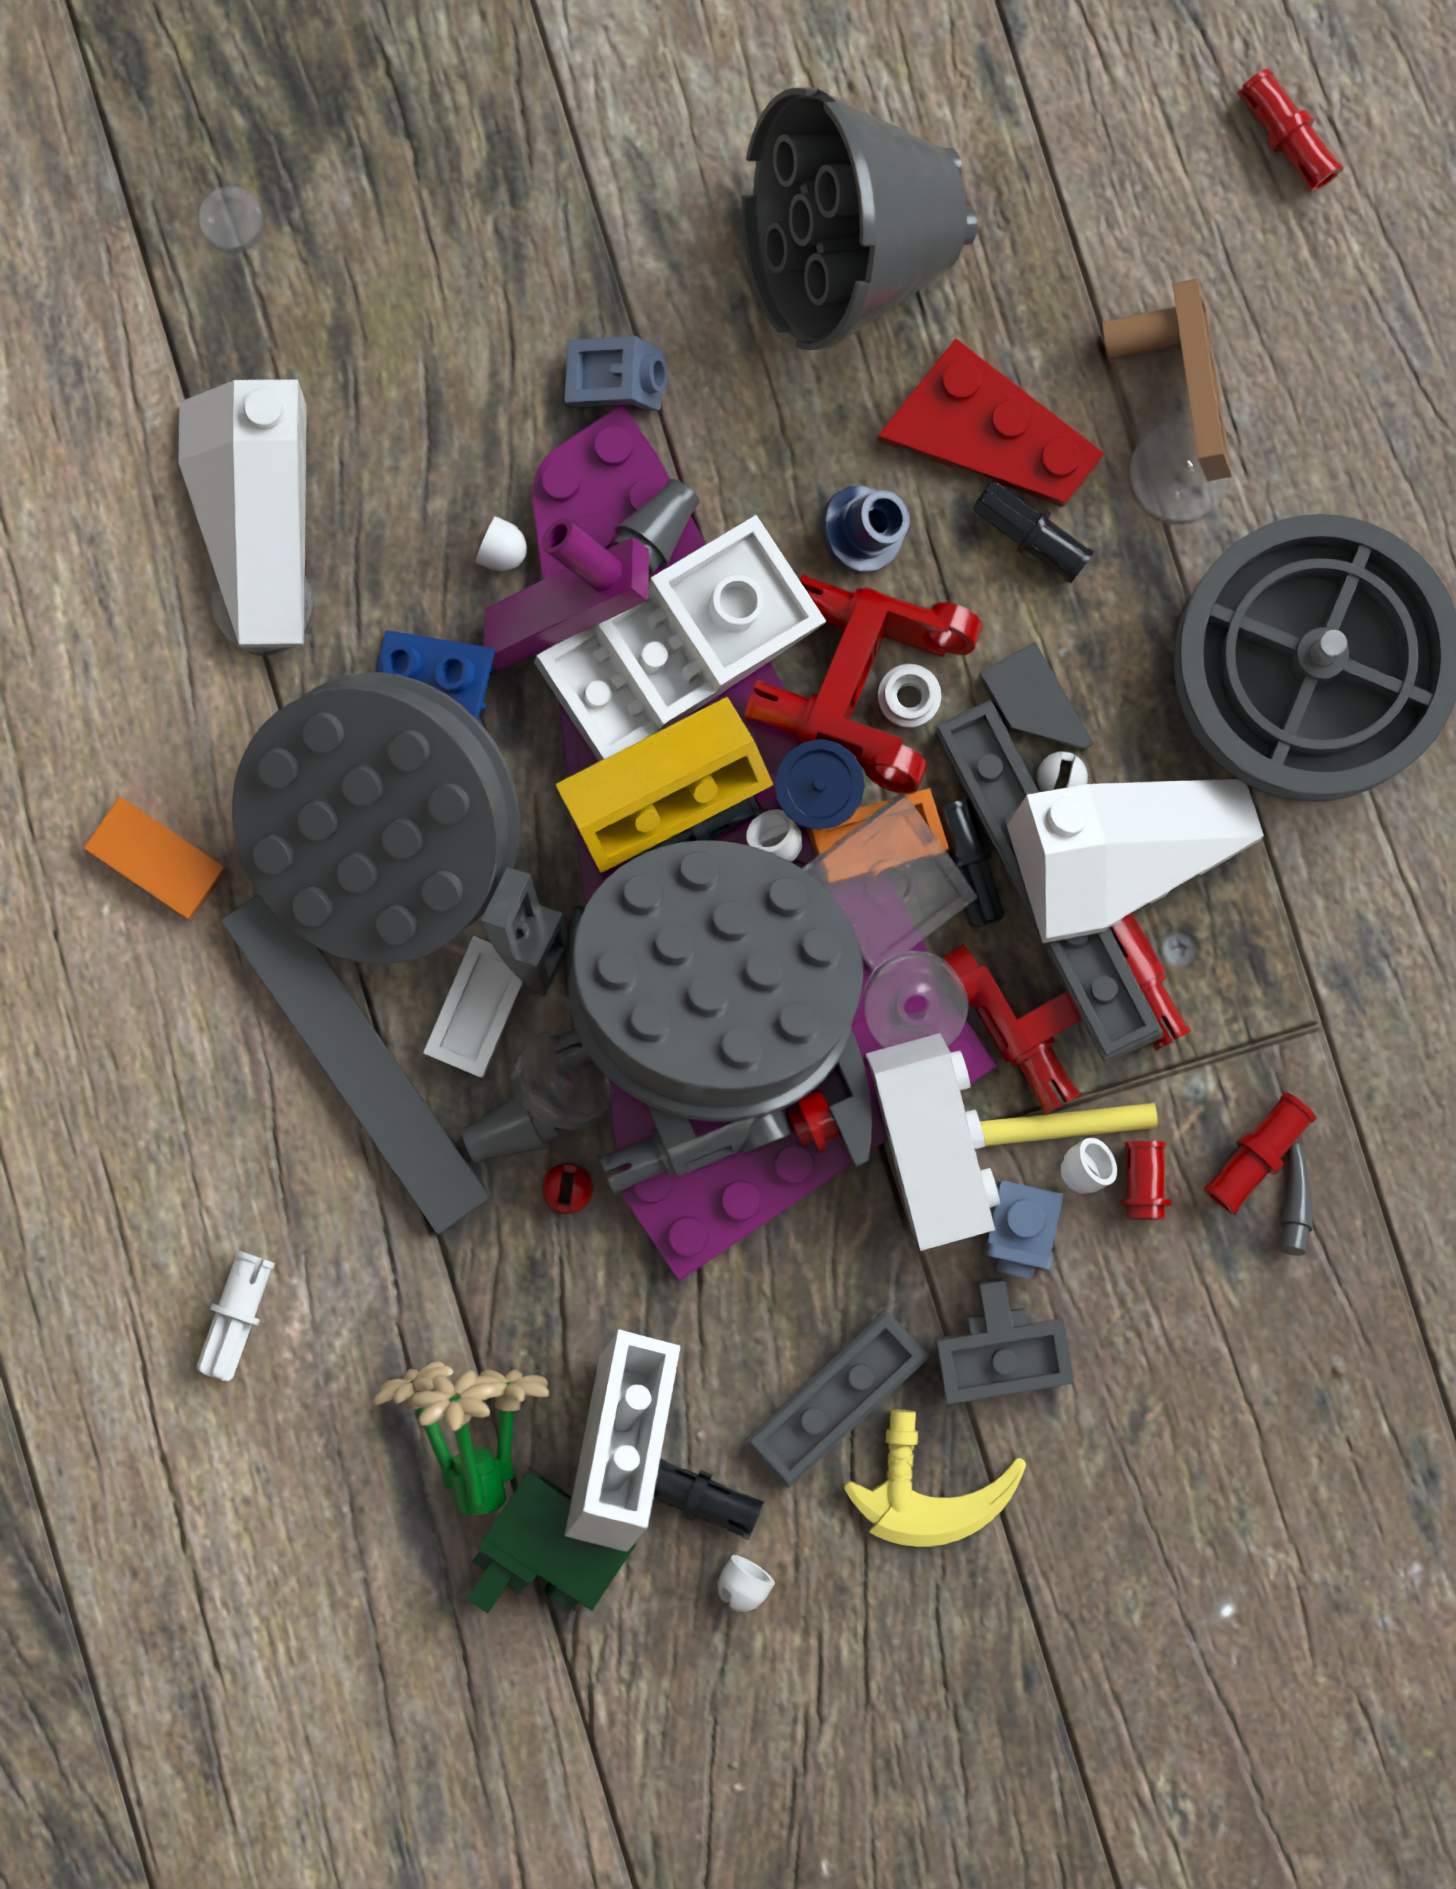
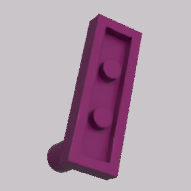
[483,518,649,671]

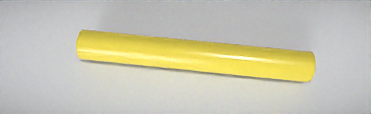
[980,1103,1158,1146]

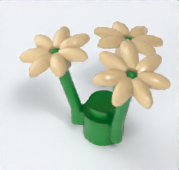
[374,1361,549,1515]

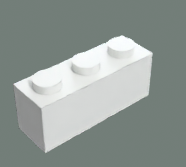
[866,1033,1000,1251]
[565,1329,680,1552]

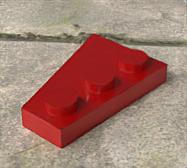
[877,338,1105,507]

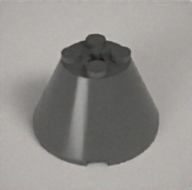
[742,87,977,350]

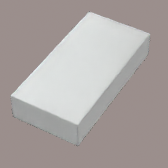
[423,936,524,1079]

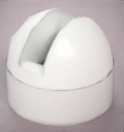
[475,516,527,572]
[1036,751,1088,792]
[746,809,802,862]
[1061,1138,1117,1194]
[717,1555,775,1612]

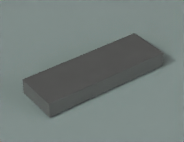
[745,1309,930,1488]

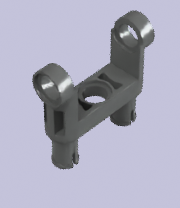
[549,1028,795,1195]

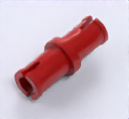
[1237,68,1344,193]
[1203,1092,1317,1215]

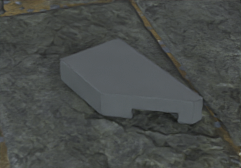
[979,642,1093,751]

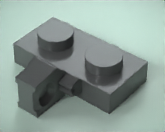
[935,1278,1074,1405]

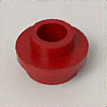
[787,1090,840,1153]

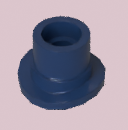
[822,486,910,573]
[774,739,865,830]

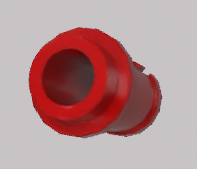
[1120,1141,1171,1220]

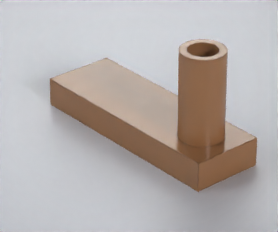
[1103,278,1232,482]

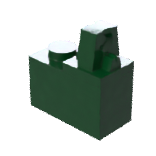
[467,1468,637,1614]

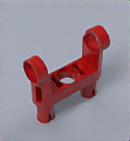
[745,574,983,794]
[941,911,1191,1115]

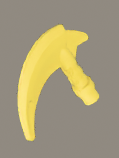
[844,1409,1026,1547]

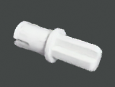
[197,1250,275,1381]

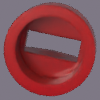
[542,1163,593,1214]

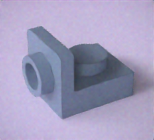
[565,336,668,411]
[983,1180,1064,1279]

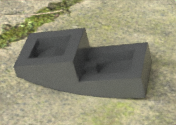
[481,867,569,996]
[829,1028,872,1167]

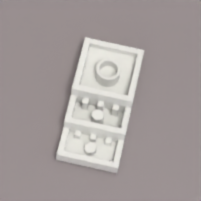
[534,515,826,762]

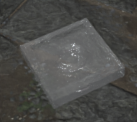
[801,793,978,975]

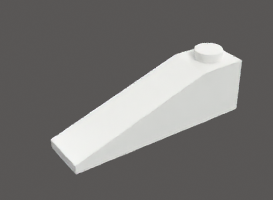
[178,379,307,648]
[1007,779,1264,943]

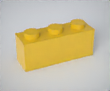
[555,697,773,873]

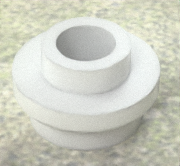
[878,664,941,728]

